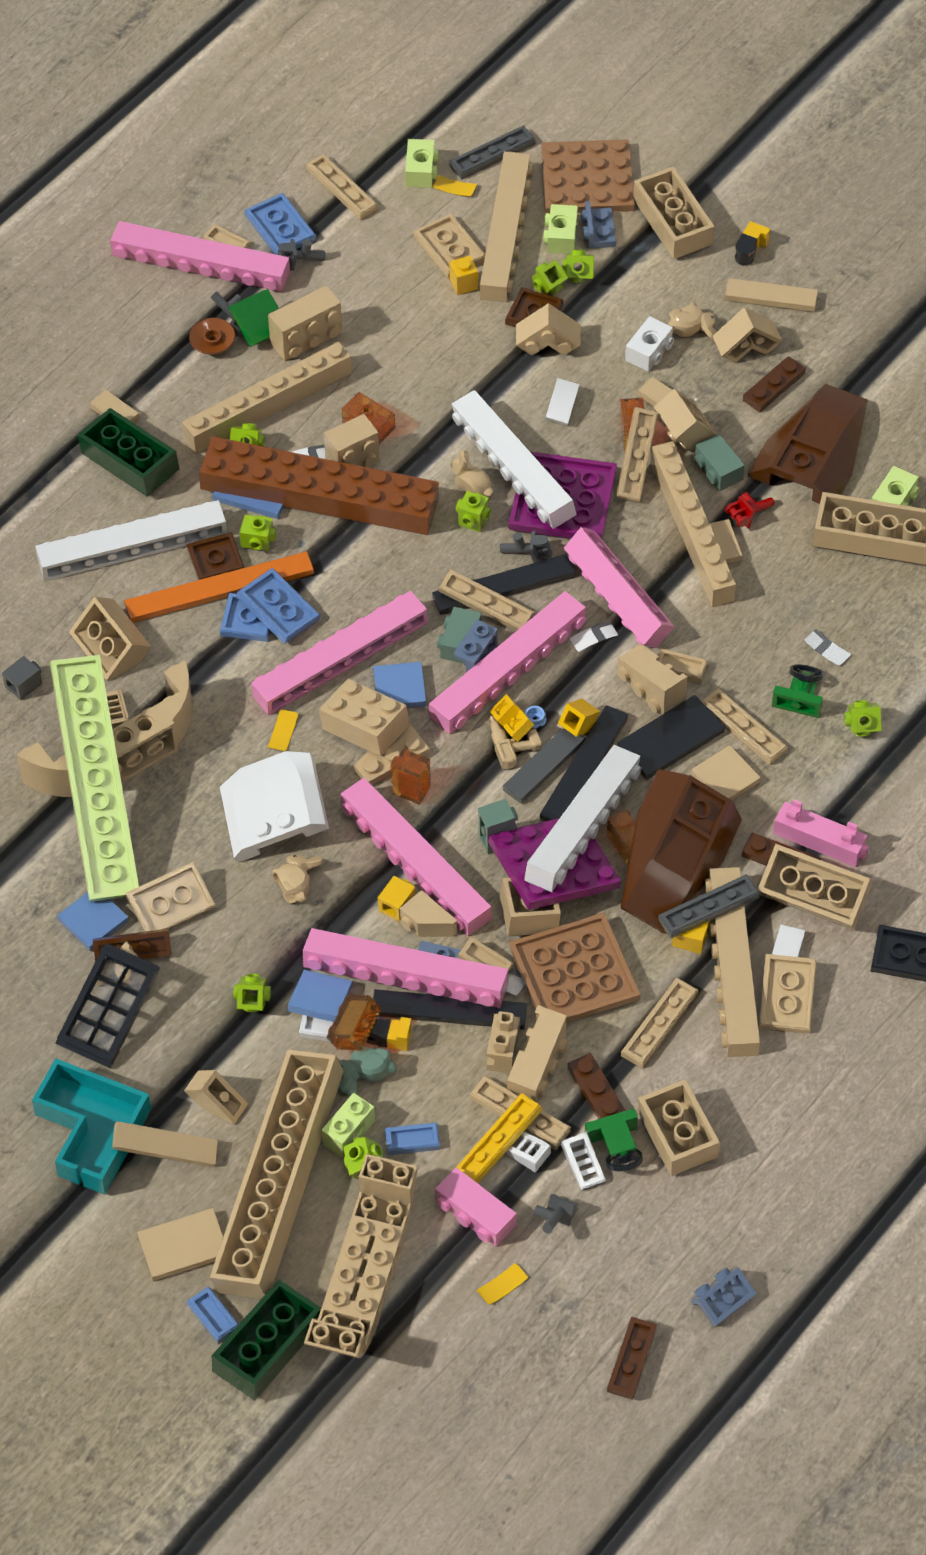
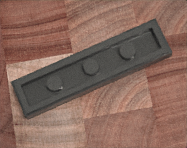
[450,125,535,180]
[503,728,586,804]
[658,874,759,939]

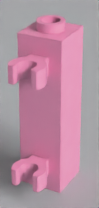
[773,799,869,867]

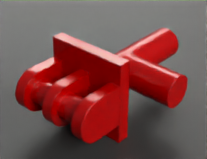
[725,492,775,529]

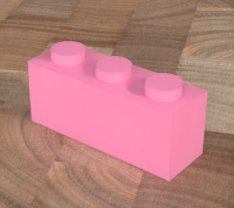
[435,1167,517,1247]

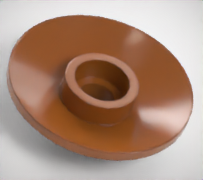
[189,318,235,355]

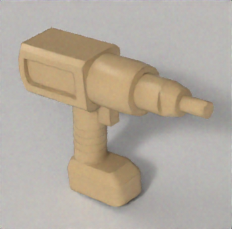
[490,716,542,769]

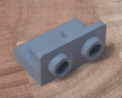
[581,201,616,249]
[454,620,498,672]
[690,1267,757,1326]

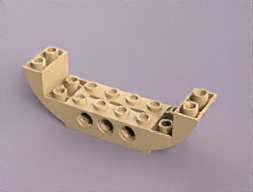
[17,660,192,797]
[304,1154,418,1358]

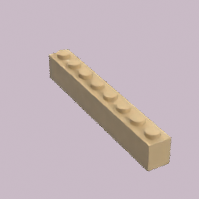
[480,151,534,302]
[182,341,352,454]
[650,441,736,607]
[705,867,760,1057]

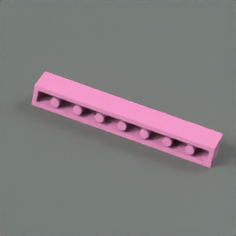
[110,221,290,292]
[251,590,428,716]
[429,591,586,734]
[340,778,492,936]
[303,928,508,1008]

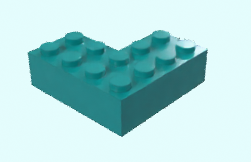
[32,1058,152,1195]

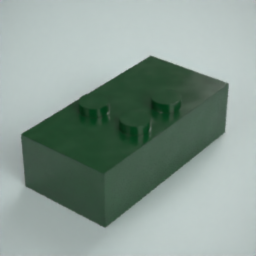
[77,408,180,497]
[211,1280,321,1401]

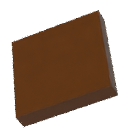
[505,287,564,328]
[186,532,245,580]

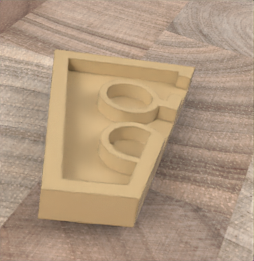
[354,724,430,785]

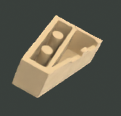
[617,643,688,716]
[507,1005,569,1102]

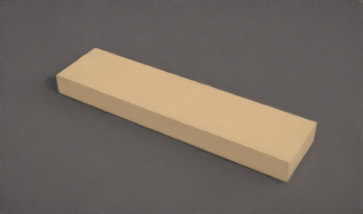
[306,154,378,220]
[725,278,818,312]
[616,407,658,503]
[439,569,534,631]
[701,688,788,765]
[621,977,698,1069]
[470,1075,571,1150]
[112,1121,218,1167]

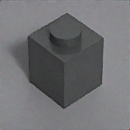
[2,656,42,700]

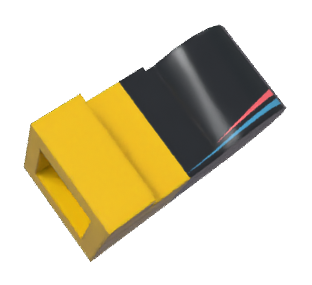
[735,221,770,266]
[361,1015,412,1051]

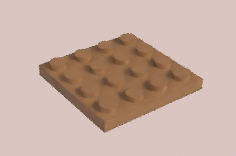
[541,139,634,213]
[509,912,640,1023]

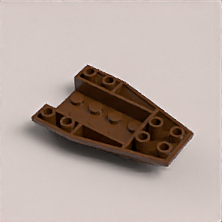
[747,384,868,504]
[621,769,742,933]

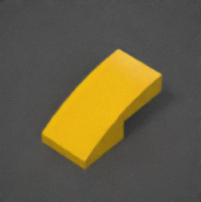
[490,694,535,742]

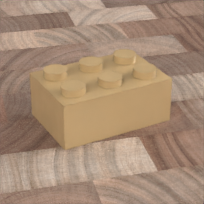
[268,286,343,361]
[319,679,410,756]
[637,1079,720,1176]

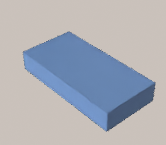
[385,1122,440,1155]
[187,1286,239,1344]

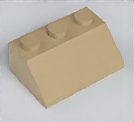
[69,596,151,681]

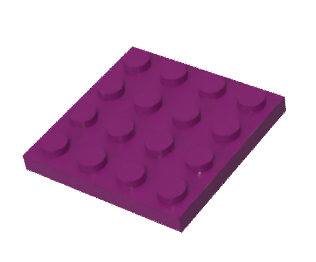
[508,451,617,539]
[488,818,621,910]

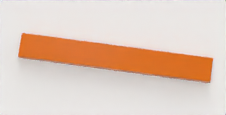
[124,551,314,623]

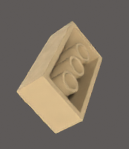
[633,166,714,259]
[757,844,873,930]

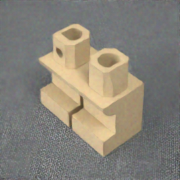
[487,1011,520,1073]

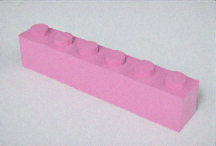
[564,527,675,648]

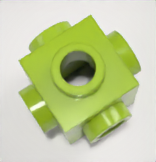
[562,250,595,282]
[531,259,568,295]
[230,423,265,446]
[455,491,491,532]
[240,514,277,551]
[844,700,882,736]
[233,973,271,1012]
[343,1137,383,1179]

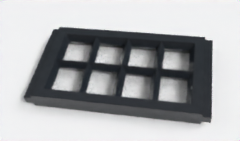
[55,943,161,1068]

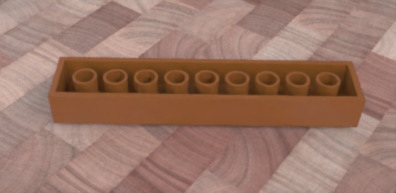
[199,436,439,535]

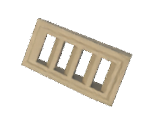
[106,689,129,729]

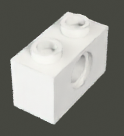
[625,316,674,372]

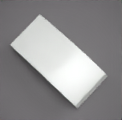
[545,378,580,426]

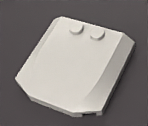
[220,751,329,863]

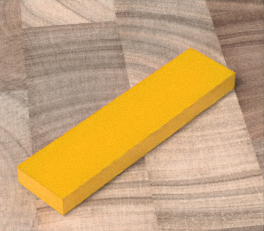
[457,1093,543,1183]

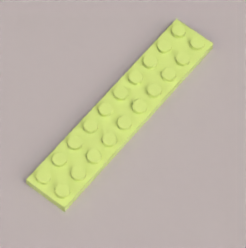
[50,655,139,902]

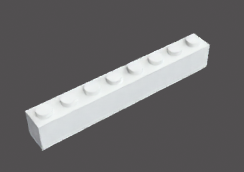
[451,390,577,529]
[35,500,227,582]
[524,745,641,892]

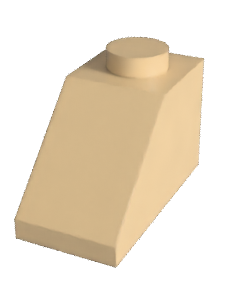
[400,890,457,937]
[184,1070,248,1124]

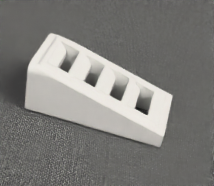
[505,1132,551,1173]
[561,1132,606,1190]

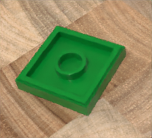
[229,288,279,348]

